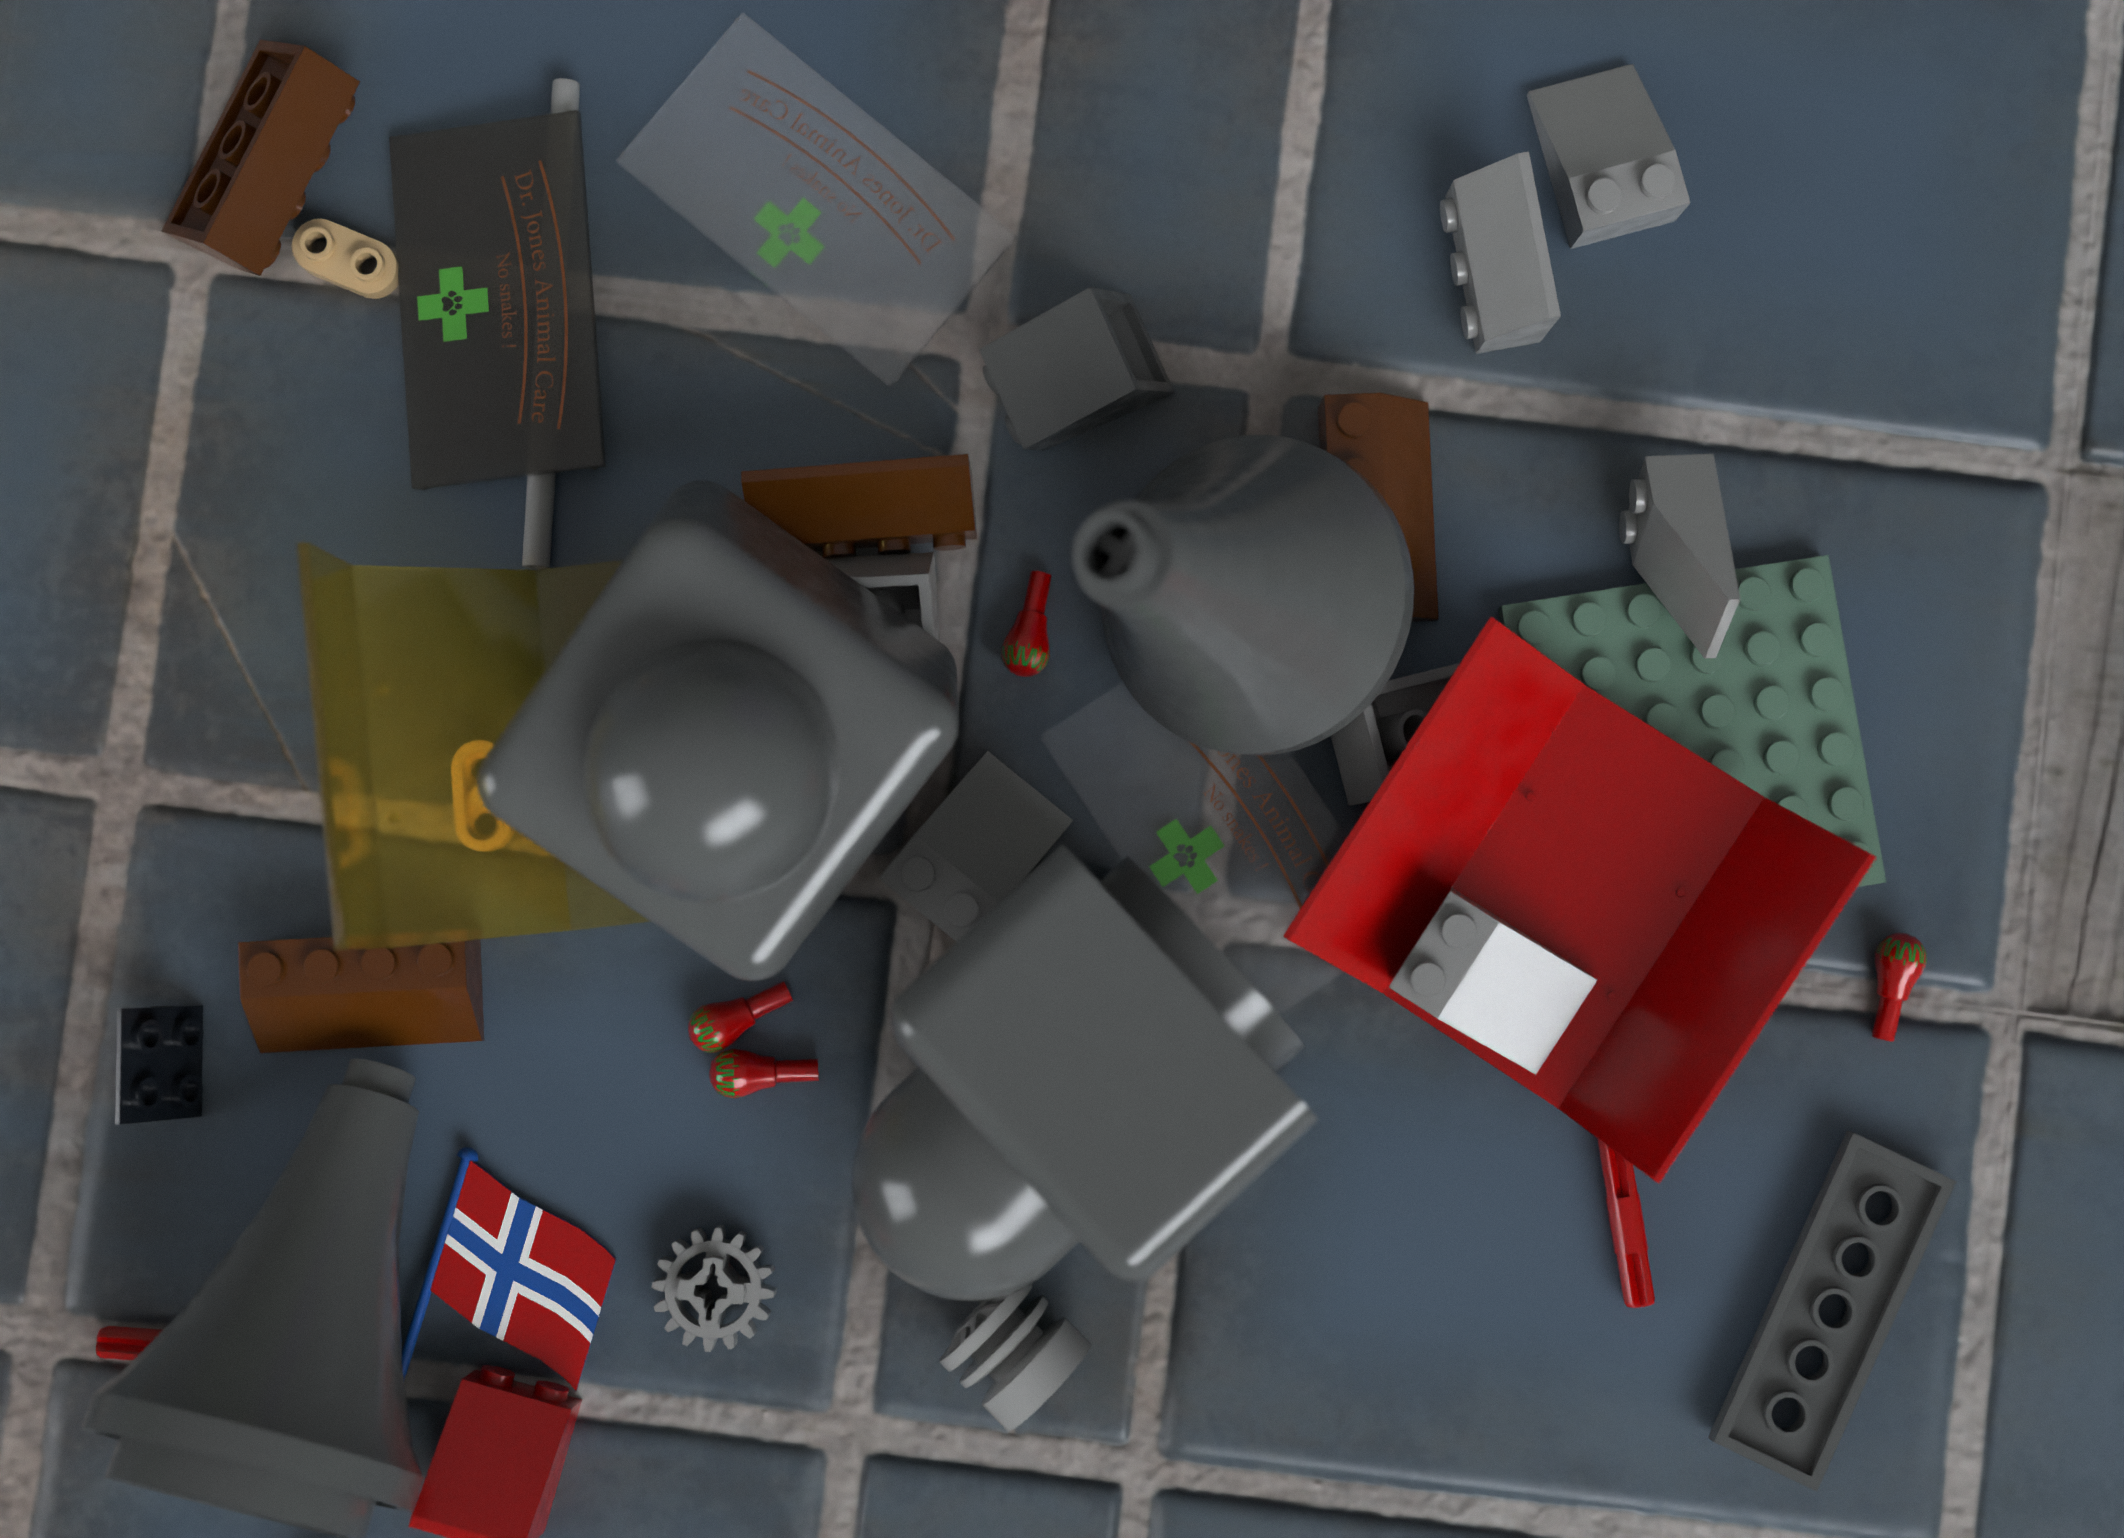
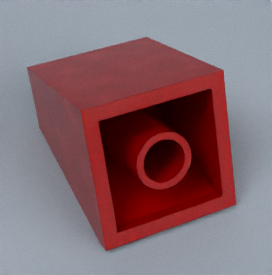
[408,1365,582,1538]

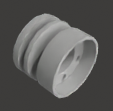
[939,1283,1091,1431]

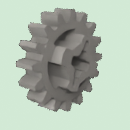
[652,1225,777,1352]

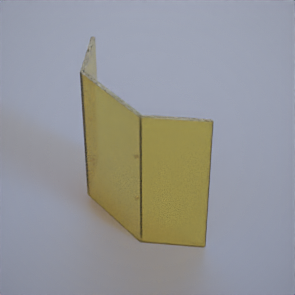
[297,542,651,950]

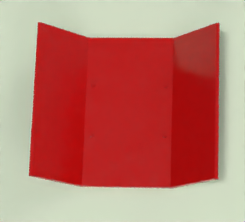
[1283,617,1877,1184]

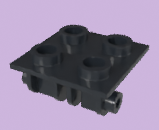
[115,1005,204,1125]

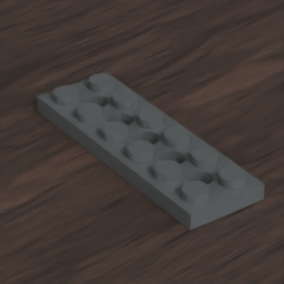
[1708,1131,1957,1491]

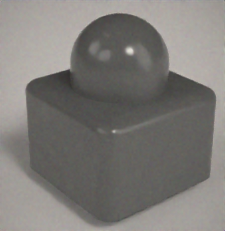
[477,480,958,981]
[852,844,1318,1301]

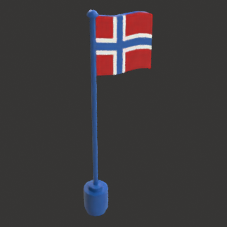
[402,1147,616,1391]

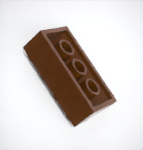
[161,40,360,276]
[1318,393,1439,622]
[741,454,977,558]
[238,930,485,1053]

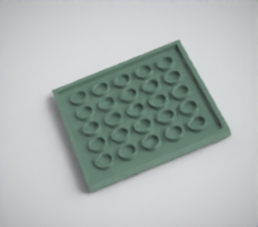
[1498,555,1886,887]

